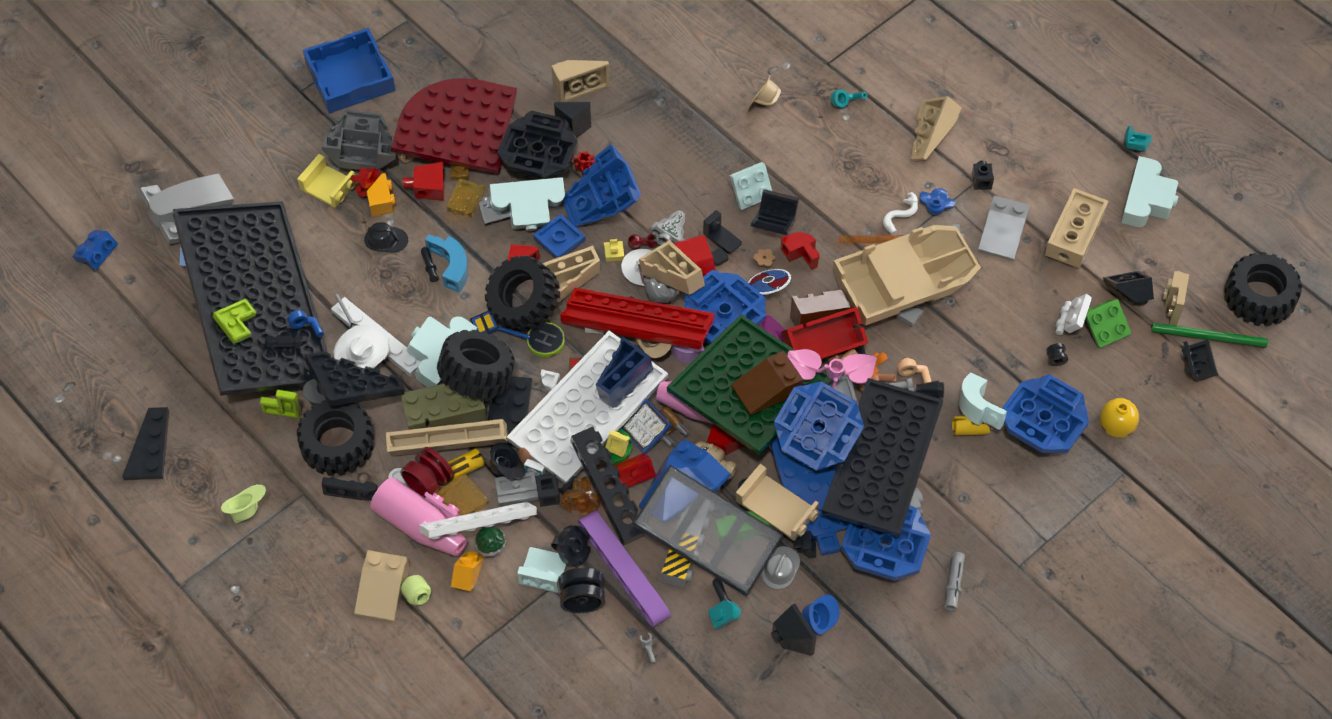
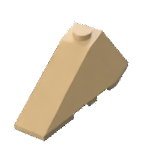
[911,96,962,161]

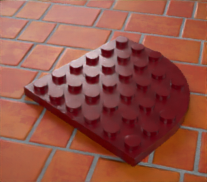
[391,78,517,175]

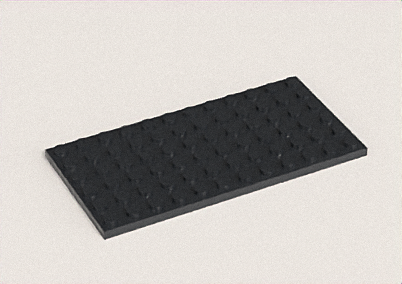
[172,201,328,396]

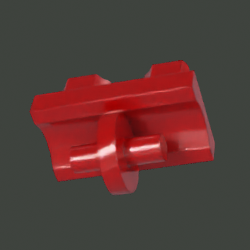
[350,168,382,197]

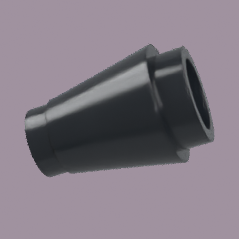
[916,380,944,399]

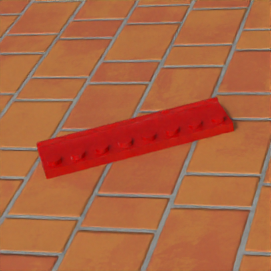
[560,288,715,350]

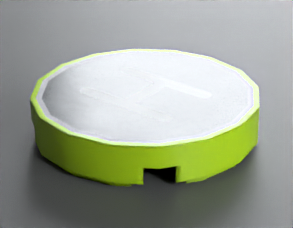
[527,322,565,358]

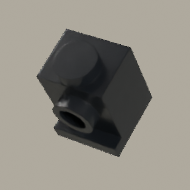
[972,161,994,190]
[536,474,560,507]

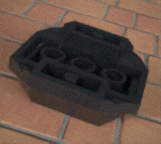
[497,110,578,179]

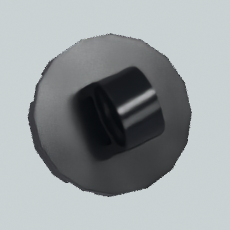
[551,525,591,566]

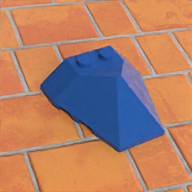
[562,144,641,228]
[639,438,731,524]

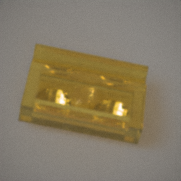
[446,179,484,217]

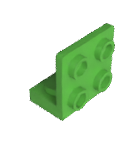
[1084,299,1131,348]

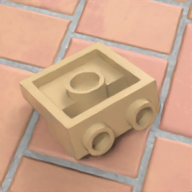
[1162,271,1189,326]

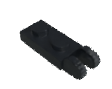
[321,477,378,501]

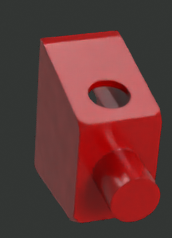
[403,162,444,201]

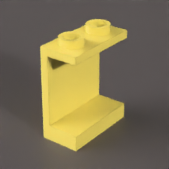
[297,154,356,208]

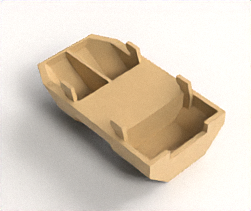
[833,225,981,325]

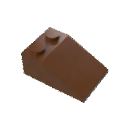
[731,351,803,416]

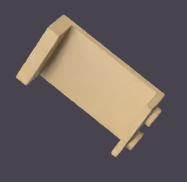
[736,464,819,541]

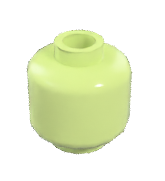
[401,575,431,605]

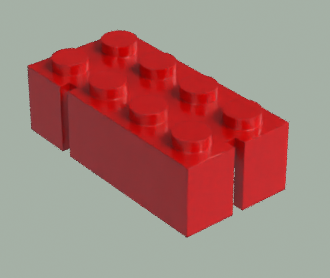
[781,307,869,359]

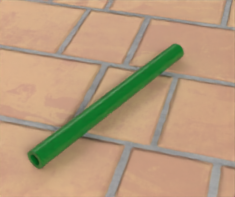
[1151,323,1268,348]

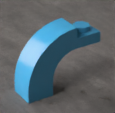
[425,234,468,293]

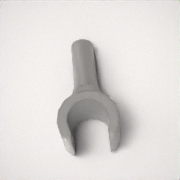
[640,633,656,663]

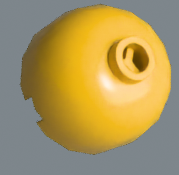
[1099,398,1139,438]

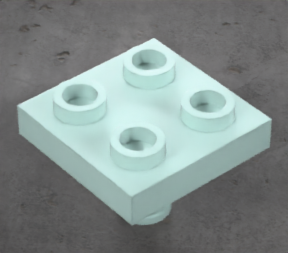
[730,162,772,210]

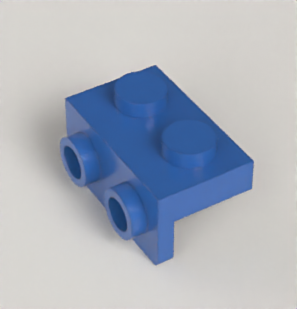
[72,230,118,270]

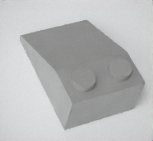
[978,196,1030,261]

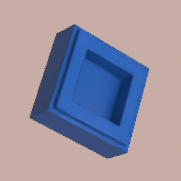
[816,532,841,556]

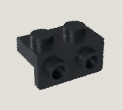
[1182,340,1219,382]

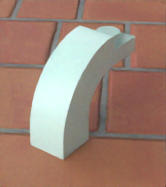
[959,373,1007,430]

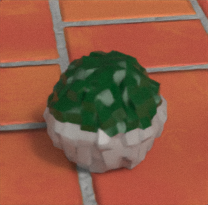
[474,526,506,557]

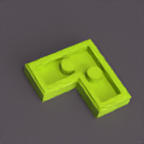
[212,298,256,344]
[260,390,302,419]

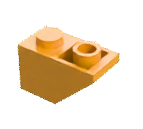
[367,173,396,217]
[451,551,484,591]

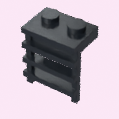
[751,189,800,235]

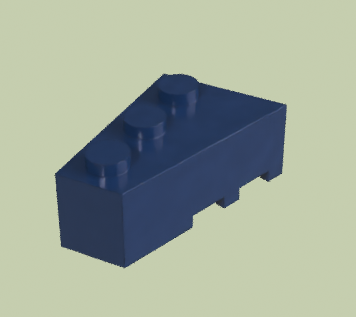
[596,337,653,407]

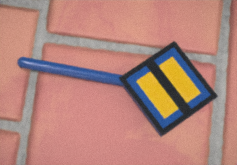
[470,311,530,339]

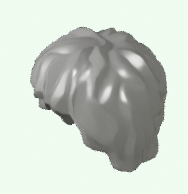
[643,276,679,303]

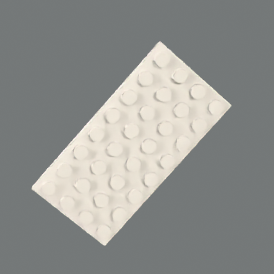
[507,331,668,484]

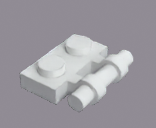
[1055,294,1092,335]

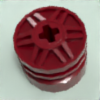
[400,447,454,498]

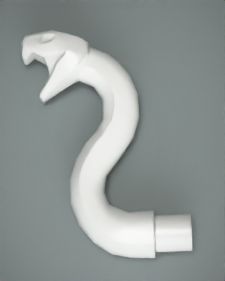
[883,192,918,236]

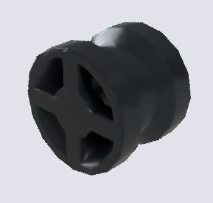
[1046,343,1068,366]

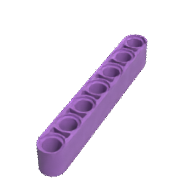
[578,510,671,627]

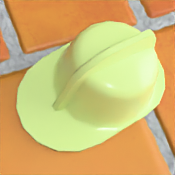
[221,485,266,523]

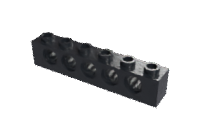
[570,426,645,546]

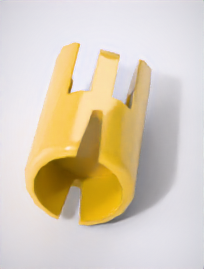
[952,416,990,436]
[447,448,485,480]

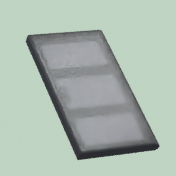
[632,465,783,596]

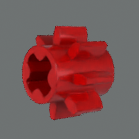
[573,151,595,174]

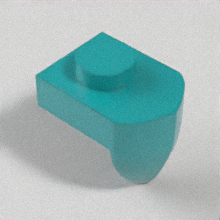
[1124,126,1152,152]
[708,600,742,629]

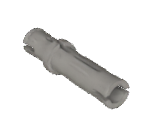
[944,552,965,612]

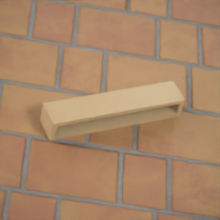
[386,419,508,456]

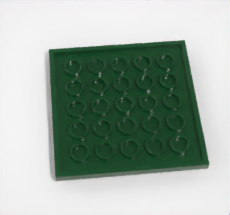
[667,314,832,455]

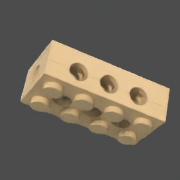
[1045,188,1109,269]

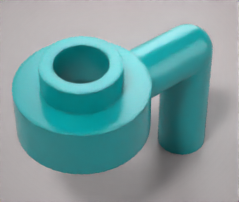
[831,89,868,108]

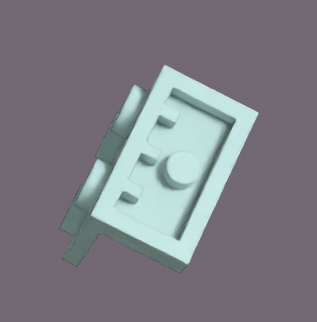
[517,547,567,593]

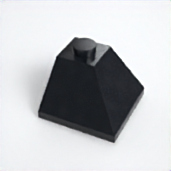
[1103,271,1154,304]
[771,604,817,656]

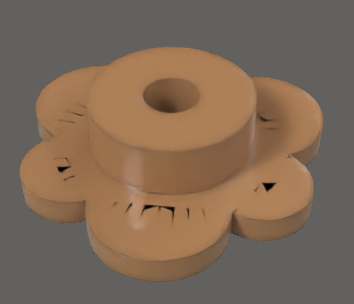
[753,249,775,267]

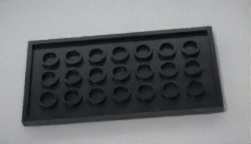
[821,378,944,538]

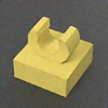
[604,239,624,262]
[605,430,630,457]

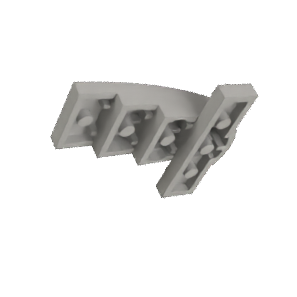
[139,173,234,244]

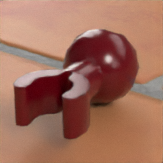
[628,233,657,249]

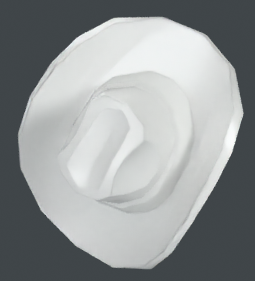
[333,325,389,368]

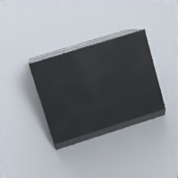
[554,102,591,139]

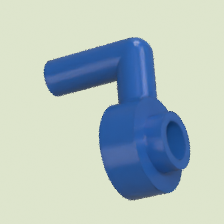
[287,310,324,337]

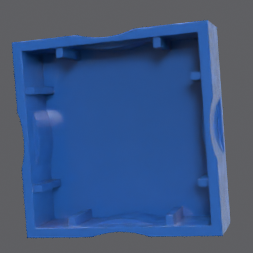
[303,28,395,114]

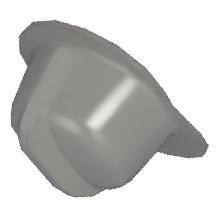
[762,546,800,590]

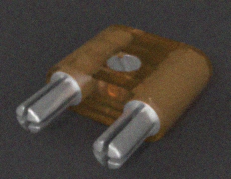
[659,406,689,447]

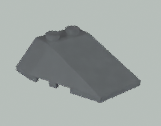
[322,109,396,170]

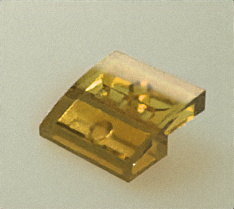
[436,474,490,516]

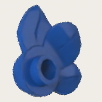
[920,188,956,215]

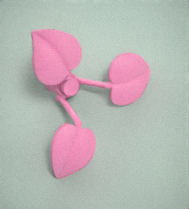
[788,349,877,389]

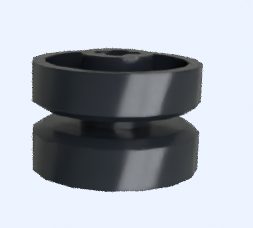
[559,568,605,613]

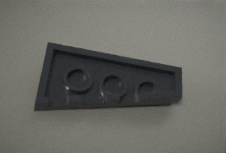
[122,407,169,480]

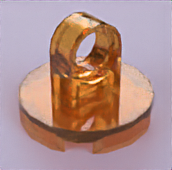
[560,476,601,515]

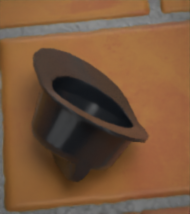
[364,222,408,252]
[489,443,526,479]

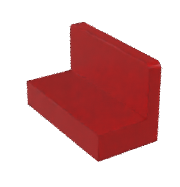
[613,453,656,488]

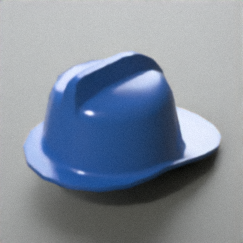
[802,594,840,635]

